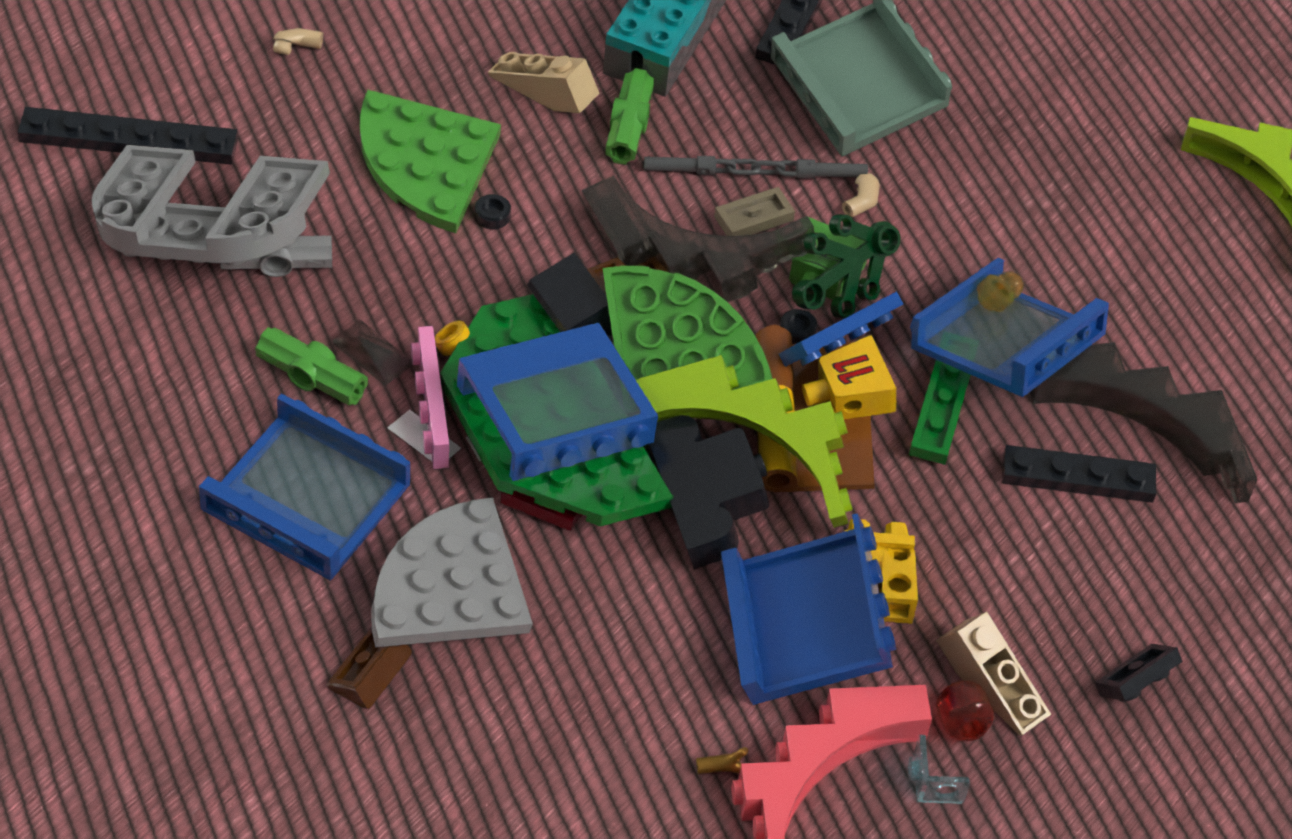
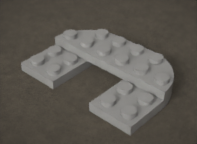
[92,145,330,266]

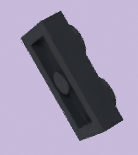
[1095,644,1183,702]

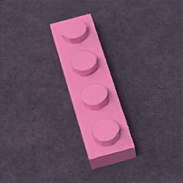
[411,326,449,469]

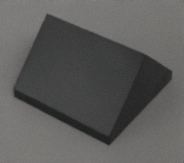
[527,252,612,335]

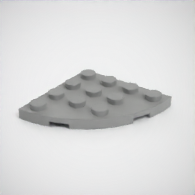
[371,497,533,647]

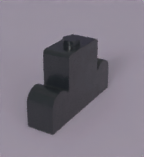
[650,415,770,570]

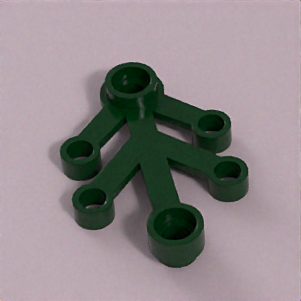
[792,214,901,319]

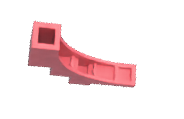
[731,685,932,839]

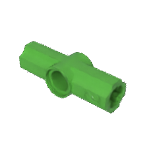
[605,68,654,165]
[255,327,368,405]

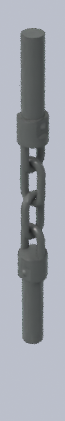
[644,156,868,179]

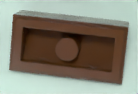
[326,628,412,709]

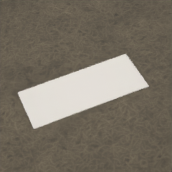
[387,410,461,461]

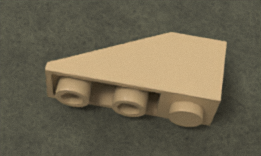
[488,52,599,113]
[936,611,1051,736]

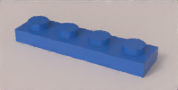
[778,291,903,367]

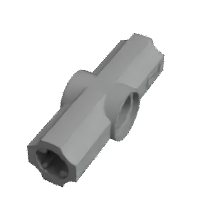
[220,235,332,277]

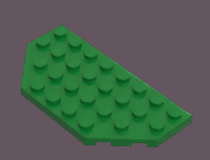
[440,294,673,527]

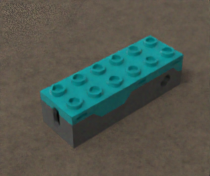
[603,0,726,97]

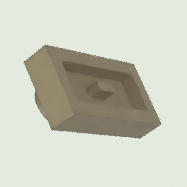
[714,187,795,242]

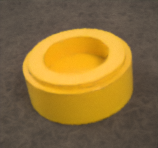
[435,321,470,356]

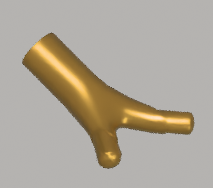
[696,747,749,774]

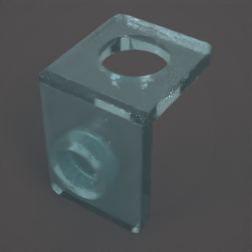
[908,734,970,804]

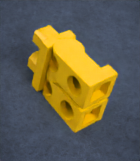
[844,519,918,624]

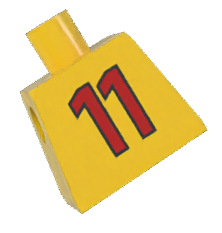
[802,335,897,419]

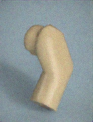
[273,28,323,55]
[842,173,880,218]

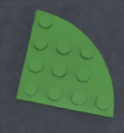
[360,90,501,233]
[603,266,773,416]

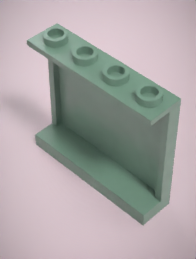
[771,0,952,157]

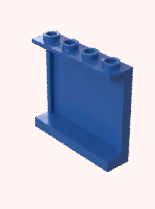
[721,513,896,705]

